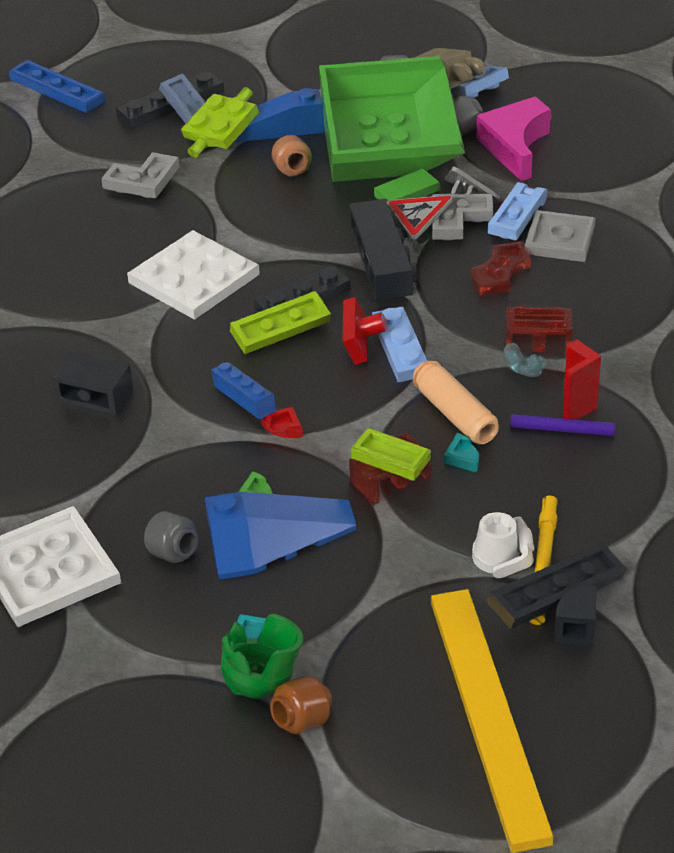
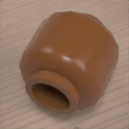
[270,676,332,734]

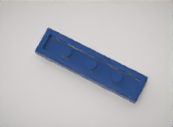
[9,60,105,113]

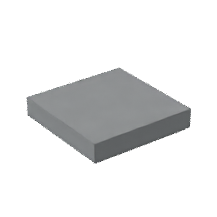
[524,210,596,262]

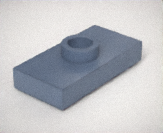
[159,74,205,123]

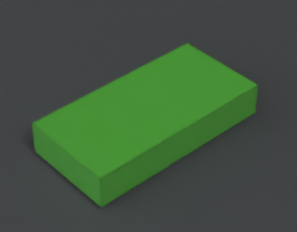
[374,168,440,205]

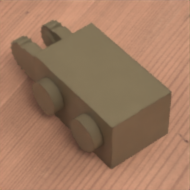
[414,48,486,89]

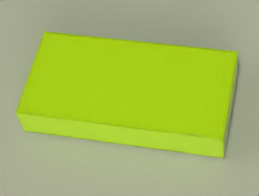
[351,428,431,481]

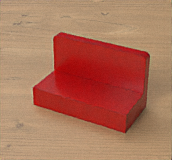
[563,340,601,420]

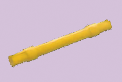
[530,496,558,625]

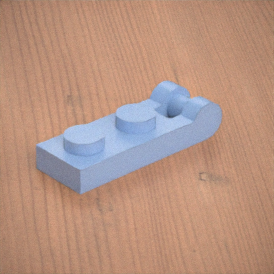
[488,182,548,241]

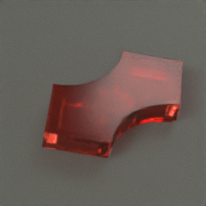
[471,241,531,296]

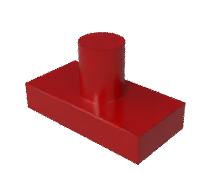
[342,297,388,365]

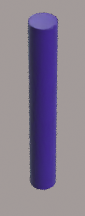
[510,414,615,436]

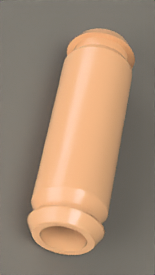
[413,361,499,444]

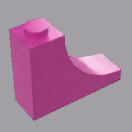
[477,96,552,181]

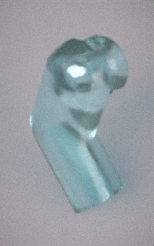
[504,343,546,378]

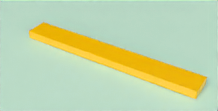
[431,589,553,853]

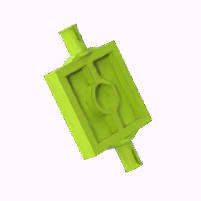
[181,87,259,158]

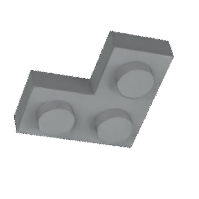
[101,152,180,198]
[432,194,493,241]

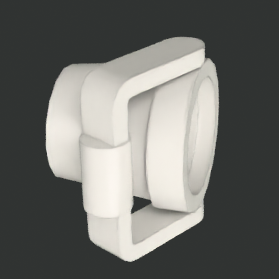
[472,512,534,578]

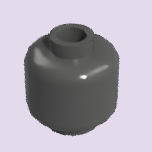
[453,96,483,138]
[144,511,199,563]

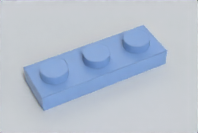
[372,307,427,382]

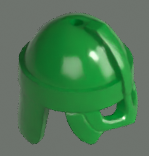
[221,614,303,699]

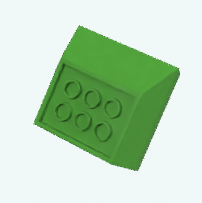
[319,56,465,182]

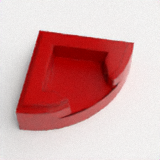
[261,407,303,438]

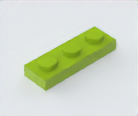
[230,291,331,354]

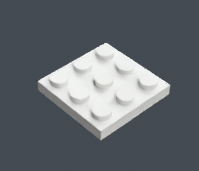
[127,230,260,320]
[0,506,121,627]

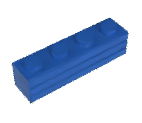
[211,362,277,419]

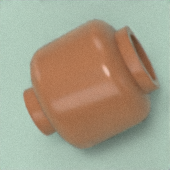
[272,135,312,177]

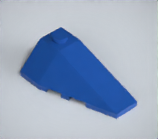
[233,88,324,143]
[205,492,357,580]

